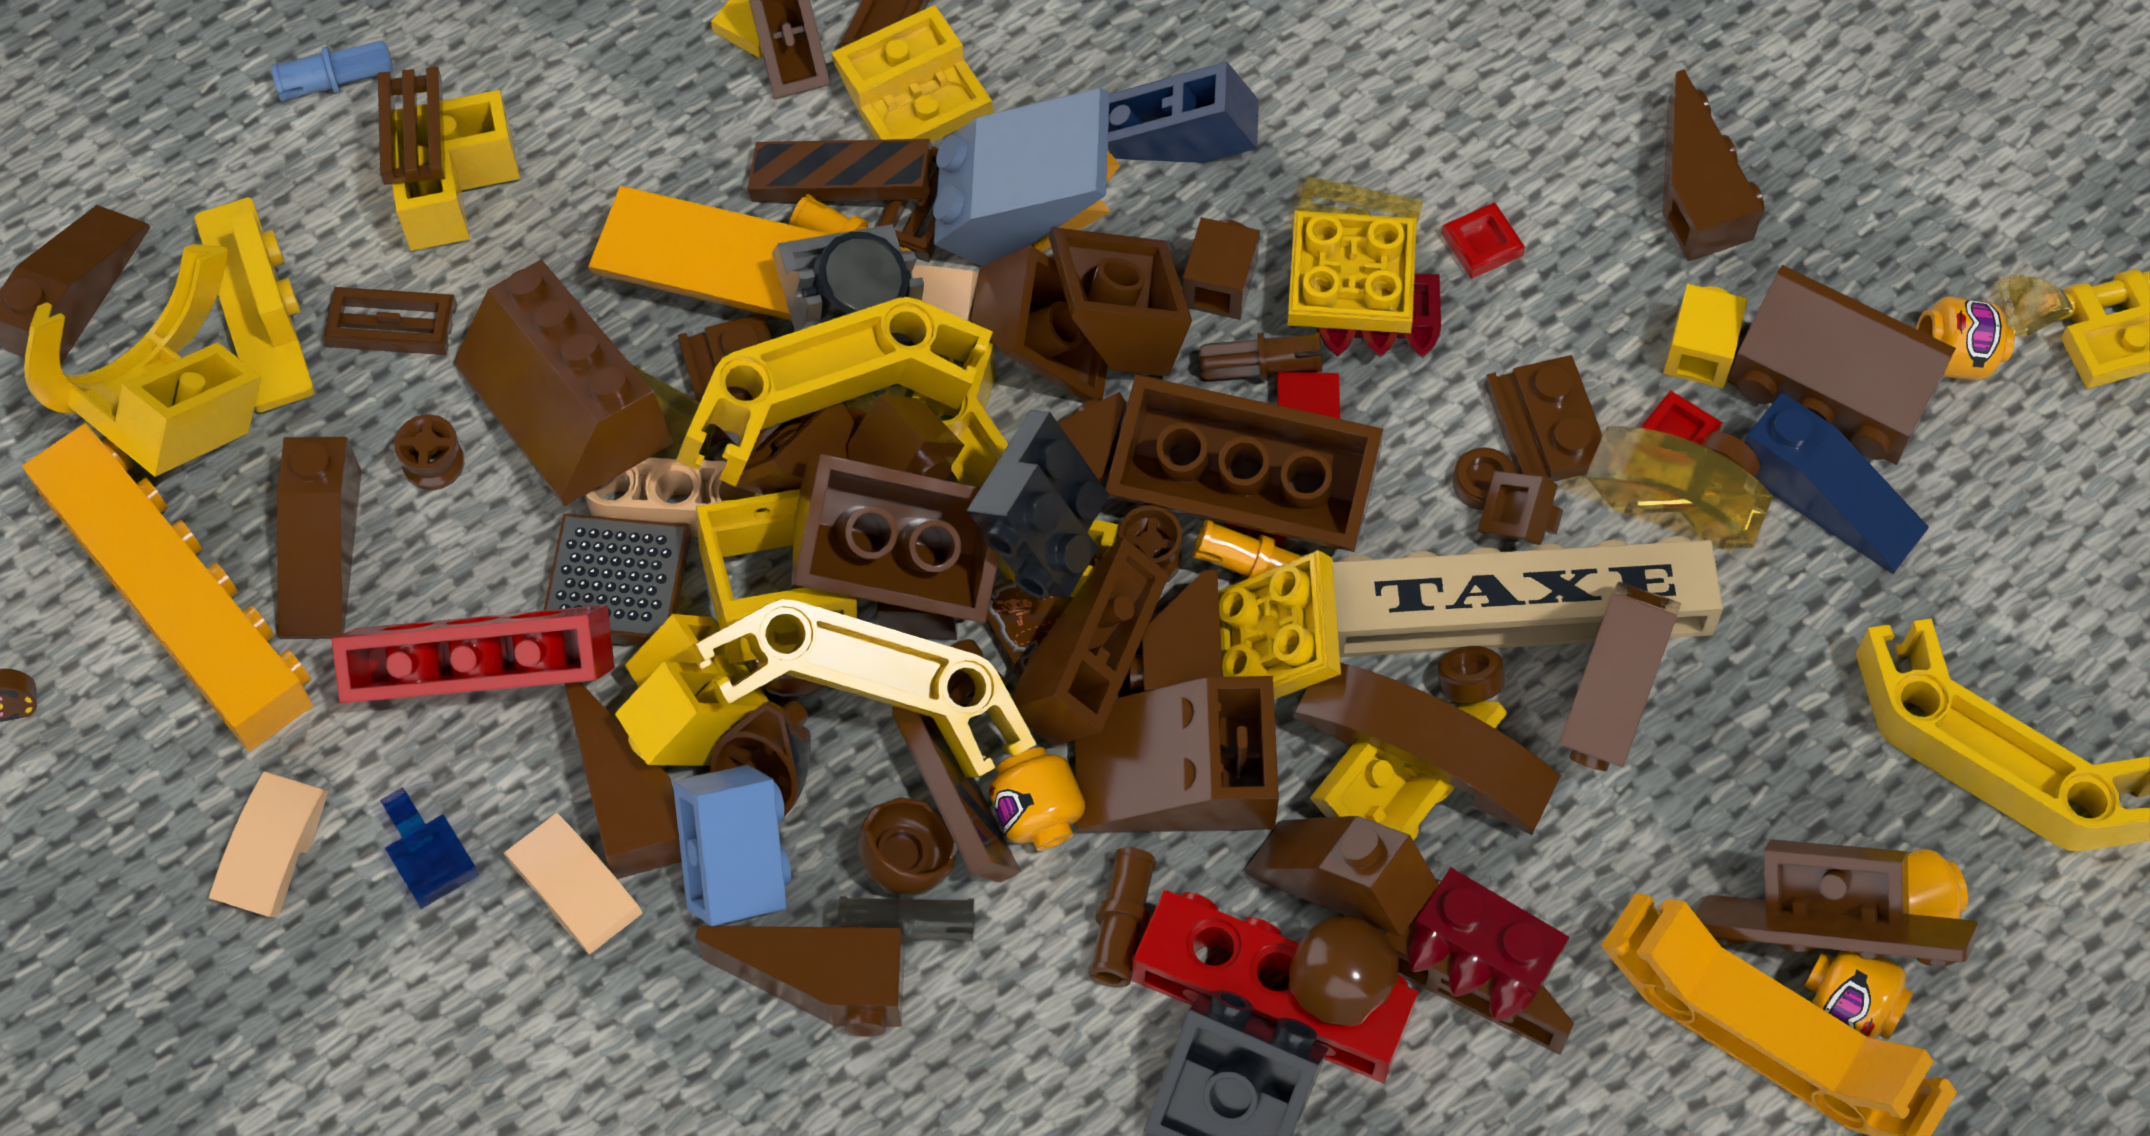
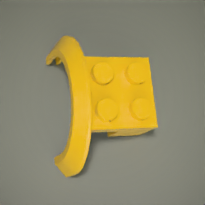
[24,244,261,477]

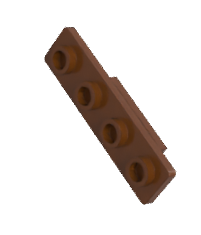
[1695,839,1978,966]

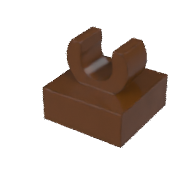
[1478,471,1563,545]

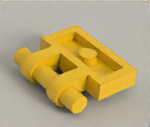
[2043,269,2150,389]

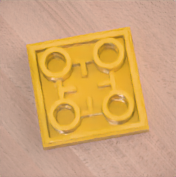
[1287,211,1417,333]
[1218,550,1341,699]

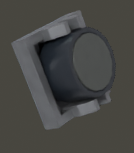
[772,224,924,346]

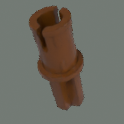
[1199,332,1323,382]

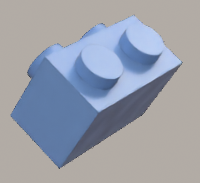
[673,765,791,926]

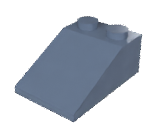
[933,88,1110,266]

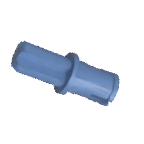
[271,41,393,102]

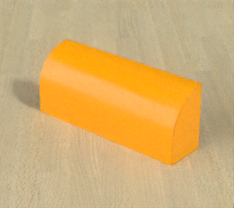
[588,186,831,321]

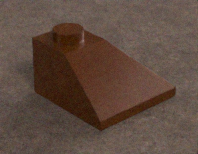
[1048,227,1192,376]
[971,245,1108,402]

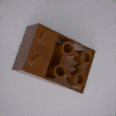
[1075,676,1279,833]

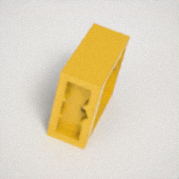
[696,489,857,664]

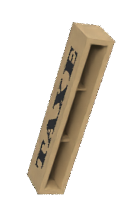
[1333,536,1723,657]

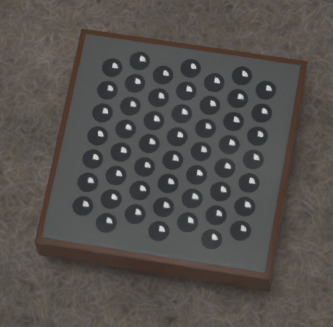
[543,513,691,646]

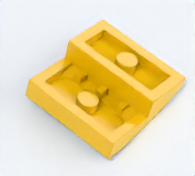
[831,5,993,142]

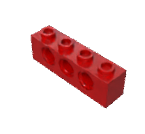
[331,605,615,703]
[1132,889,1419,1084]

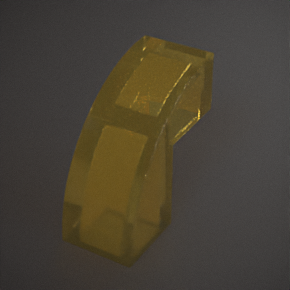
[1586,426,1773,549]

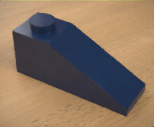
[1108,61,1259,163]
[1745,393,1929,574]

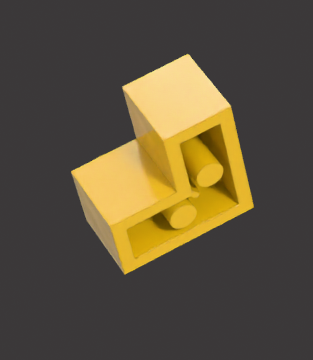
[392,90,521,251]
[615,614,769,766]

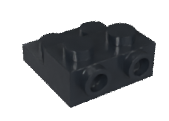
[967,410,1110,599]
[1143,990,1329,1136]

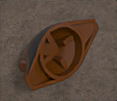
[710,701,811,817]

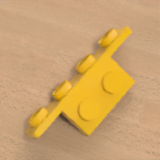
[194,197,315,413]
[1310,701,1507,841]

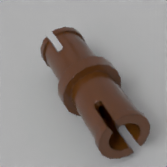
[1088,847,1157,987]

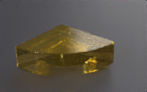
[1997,274,2074,337]

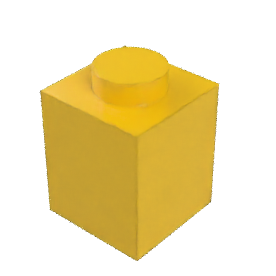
[1663,283,1748,389]

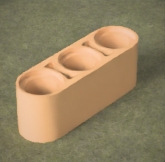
[585,457,767,538]

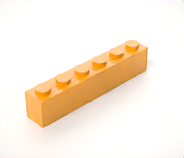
[22,423,313,752]

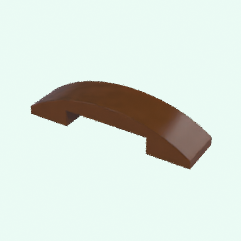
[1293,663,1561,835]

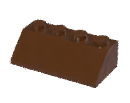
[454,259,674,507]
[1106,374,1383,552]

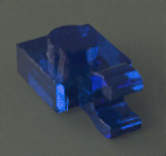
[380,787,479,909]

